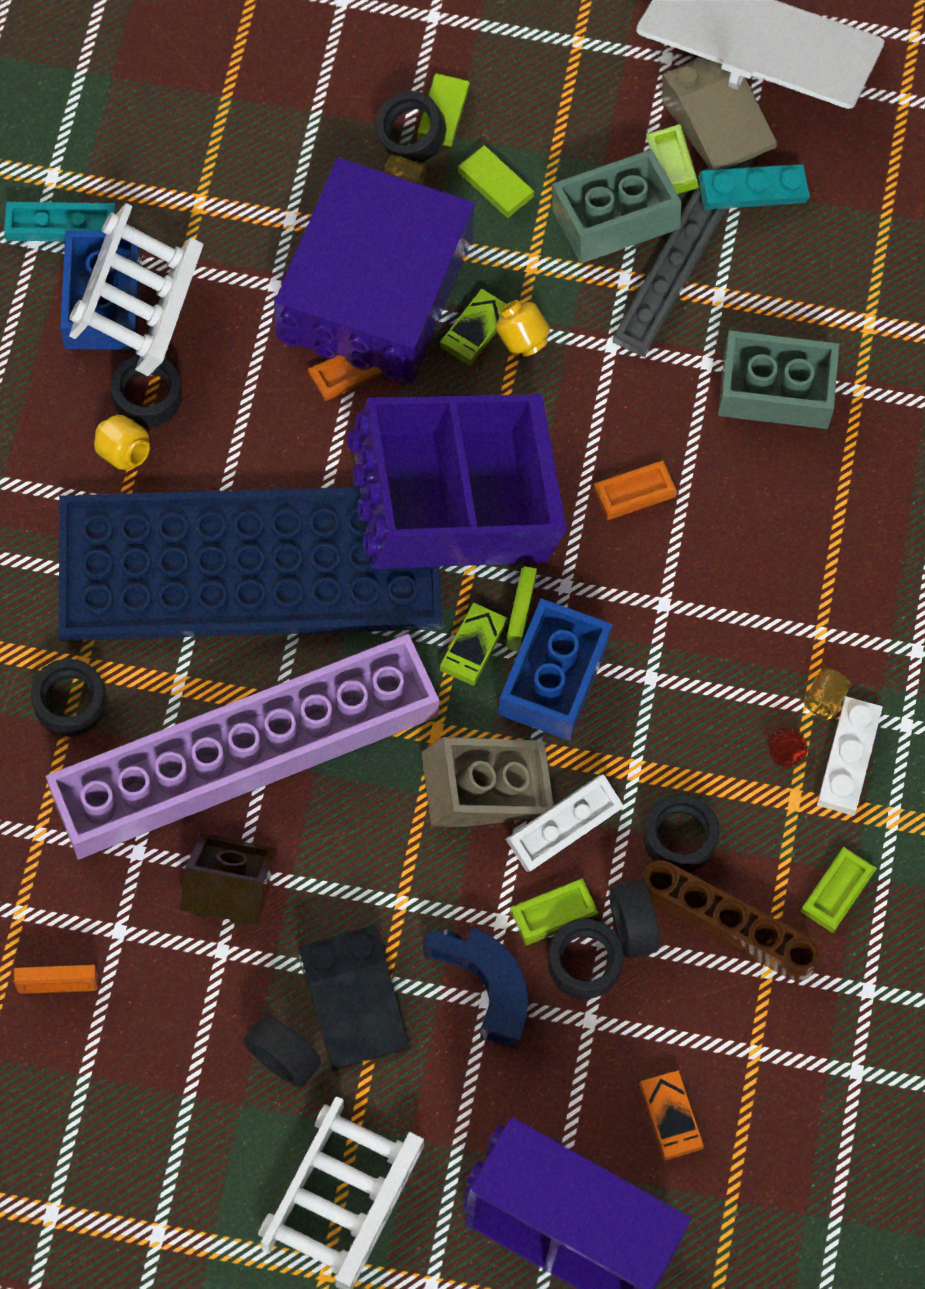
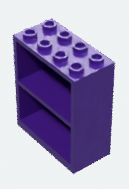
[274,157,475,383]
[347,394,567,569]
[462,1117,691,1289]

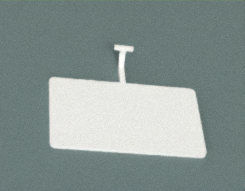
[636,0,885,108]

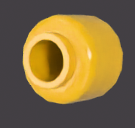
[495,300,550,357]
[94,415,150,470]

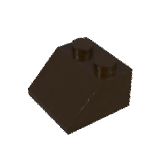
[180,833,277,925]

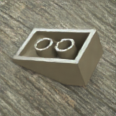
[662,57,777,170]
[421,737,554,827]

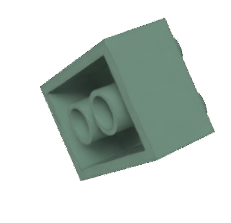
[552,149,681,263]
[718,330,839,429]

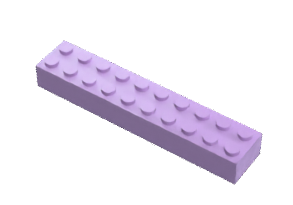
[46,634,439,860]

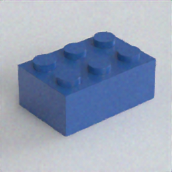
[60,230,142,350]
[498,598,613,741]

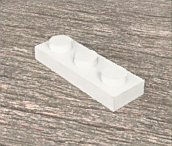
[817,696,883,816]
[506,774,624,872]

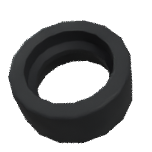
[375,91,447,164]
[110,355,182,428]
[31,658,106,737]
[643,794,720,872]
[610,879,660,959]
[548,919,624,999]
[243,1015,321,1087]

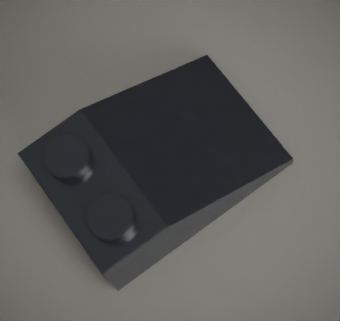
[298,924,409,1071]

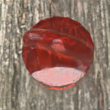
[767,727,808,767]

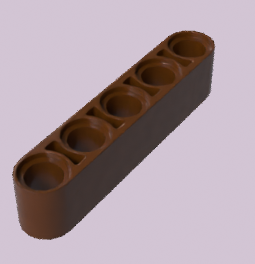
[642,860,820,981]

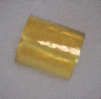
[383,154,426,185]
[803,668,851,719]

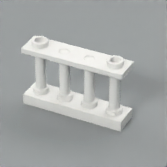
[69,203,204,376]
[258,1096,424,1289]

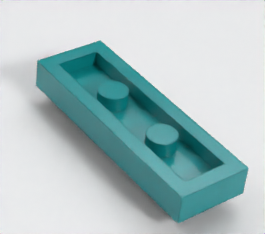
[698,164,810,210]
[4,202,116,242]

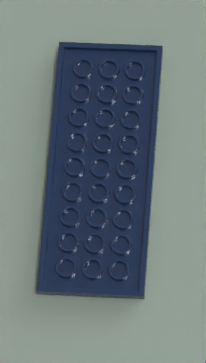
[59,487,442,641]

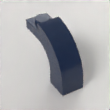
[424,927,528,1050]

